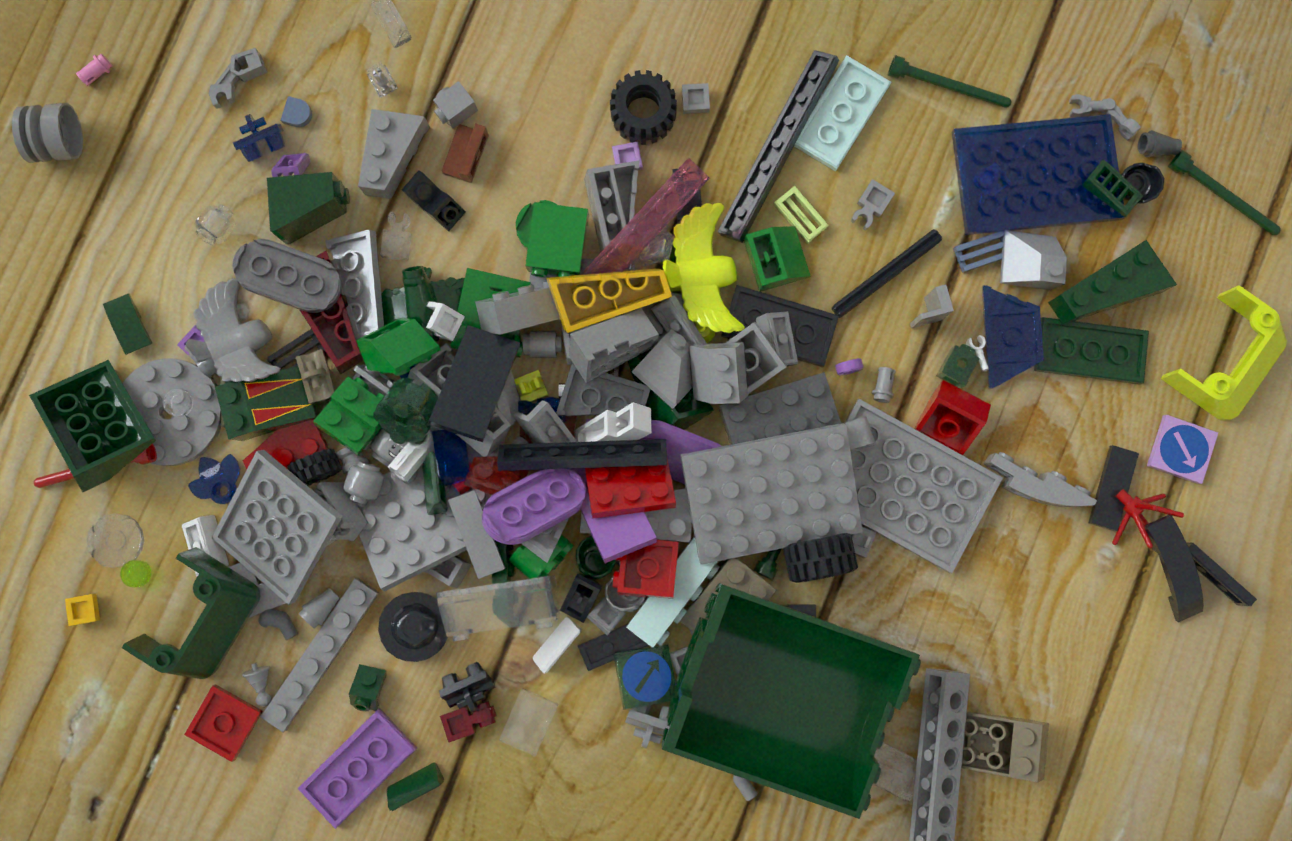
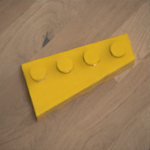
[546,269,672,333]

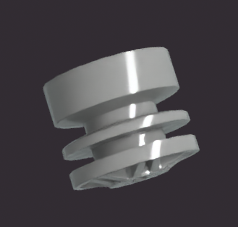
[12,103,83,163]

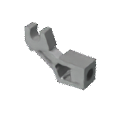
[209,48,267,109]

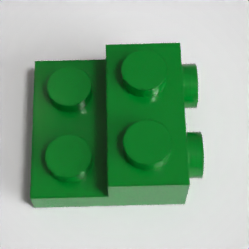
[313,377,393,456]

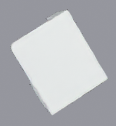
[426,301,465,341]

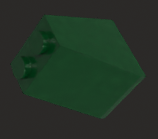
[267,172,350,244]

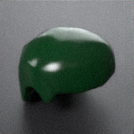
[575,535,616,579]

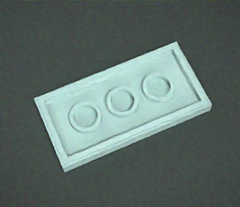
[794,55,891,171]

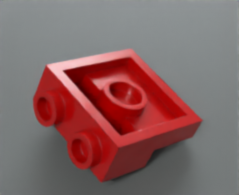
[613,540,679,599]

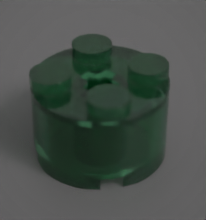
[373,378,438,444]

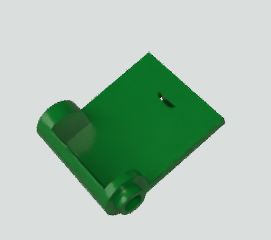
[450,268,531,361]

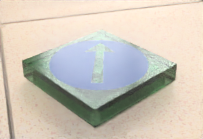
[613,645,678,710]

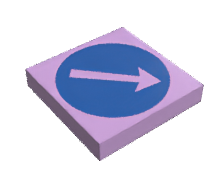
[1147,415,1218,484]

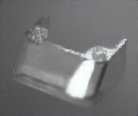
[436,575,561,641]

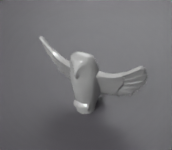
[184,278,281,382]

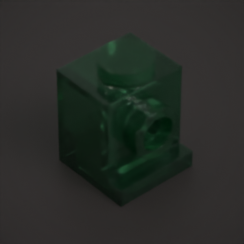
[936,344,980,388]

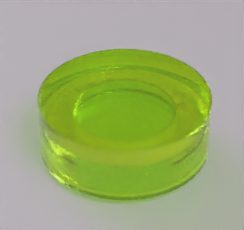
[120,560,151,587]

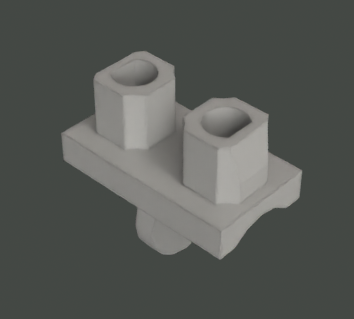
[625,700,669,748]

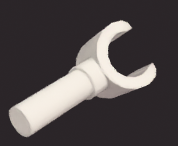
[966,335,989,372]

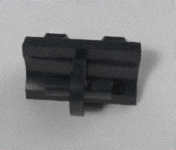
[439,662,496,712]

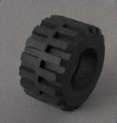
[610,70,677,145]
[783,533,858,583]

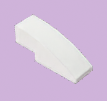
[575,402,651,442]

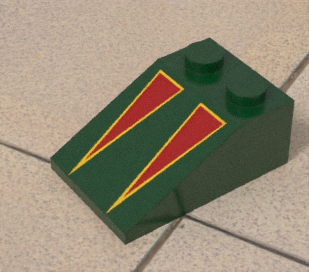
[215,366,317,441]

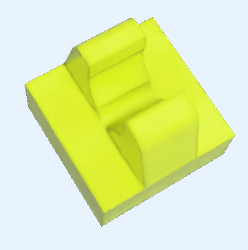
[514,370,549,405]

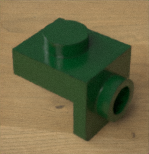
[349,664,387,712]

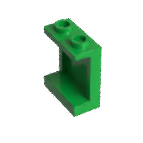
[525,202,589,278]

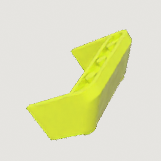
[1161,285,1287,421]

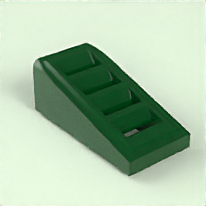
[1082,160,1143,217]

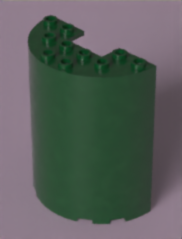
[662,583,921,819]

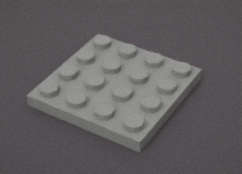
[212,450,343,605]

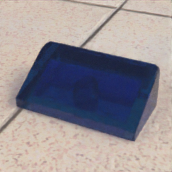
[432,430,472,486]

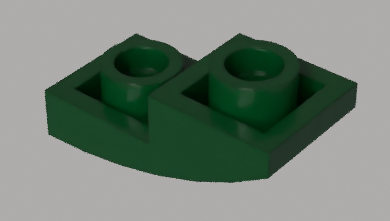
[103,293,152,355]

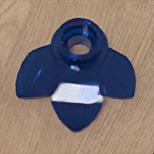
[188,454,240,504]

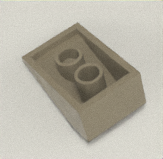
[680,558,776,632]

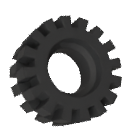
[287,449,342,486]

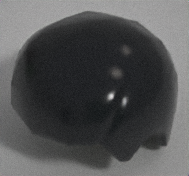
[1118,163,1164,204]

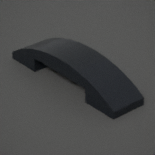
[1144,514,1204,623]

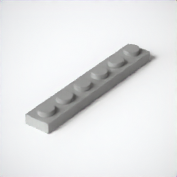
[261,578,379,732]

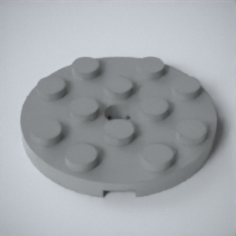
[123,358,221,466]

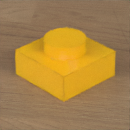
[65,594,100,626]

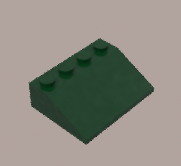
[29,360,156,492]

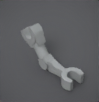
[1069,94,1141,141]

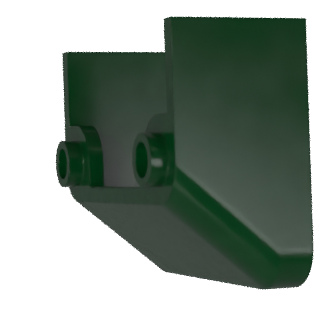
[122,547,260,679]

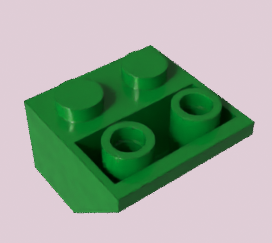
[744,226,811,292]
[356,318,441,376]

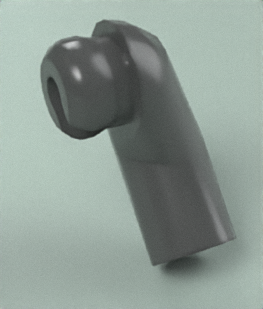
[258,609,298,640]

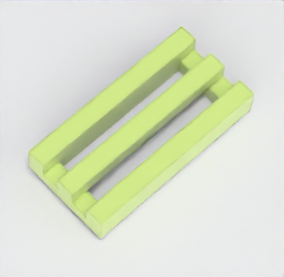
[774,186,829,244]

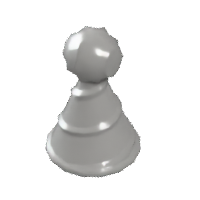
[242,663,271,707]

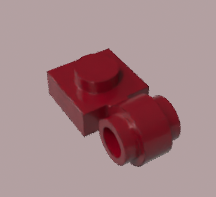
[440,701,497,743]

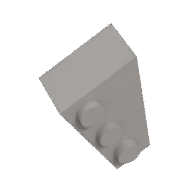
[358,109,430,199]
[475,281,560,334]

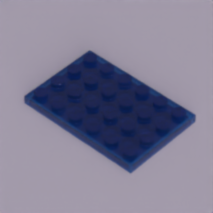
[951,114,1125,235]

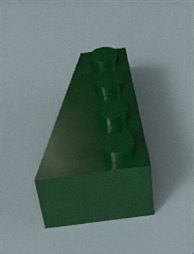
[1048,240,1177,325]

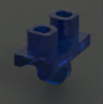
[233,114,286,162]

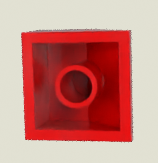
[914,380,991,455]

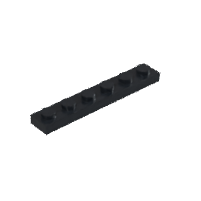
[497,439,667,471]

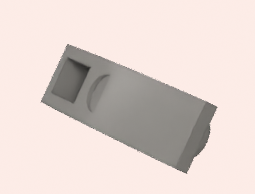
[984,452,1097,507]

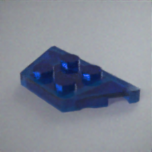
[982,285,1044,389]

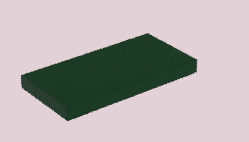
[1034,317,1149,385]

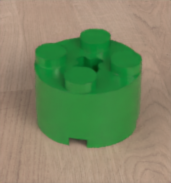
[509,534,574,586]

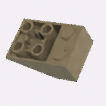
[961,712,1049,783]

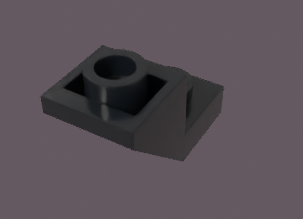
[402,170,466,231]

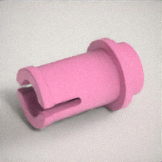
[76,54,112,87]

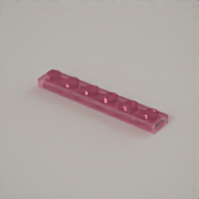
[581,158,710,275]

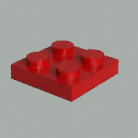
[184,684,263,762]

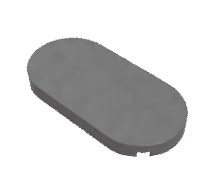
[232,239,342,313]

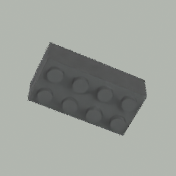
[719,372,841,445]

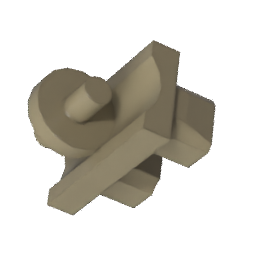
[296,349,335,404]

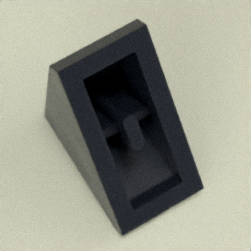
[560,573,604,623]

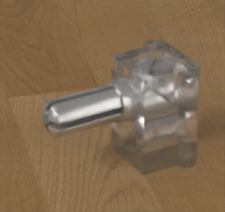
[367,62,398,97]

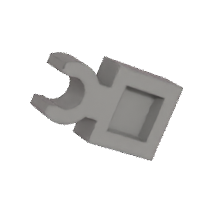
[851,179,895,230]

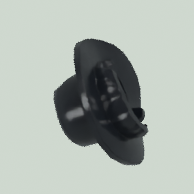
[378,592,450,662]

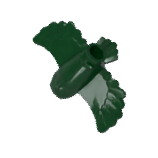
[381,266,465,342]

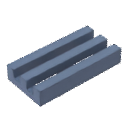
[953,230,1005,273]

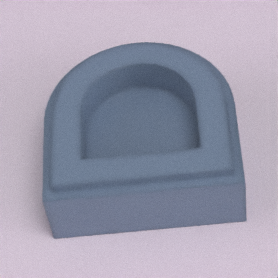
[280,96,312,127]

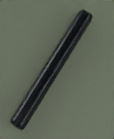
[832,229,942,318]

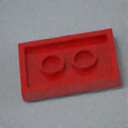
[585,459,676,519]

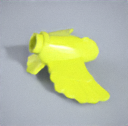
[663,203,745,333]

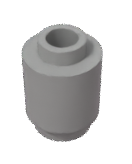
[523,331,562,358]

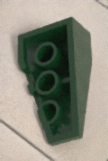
[628,347,714,430]

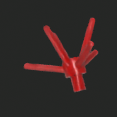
[1112,489,1184,548]

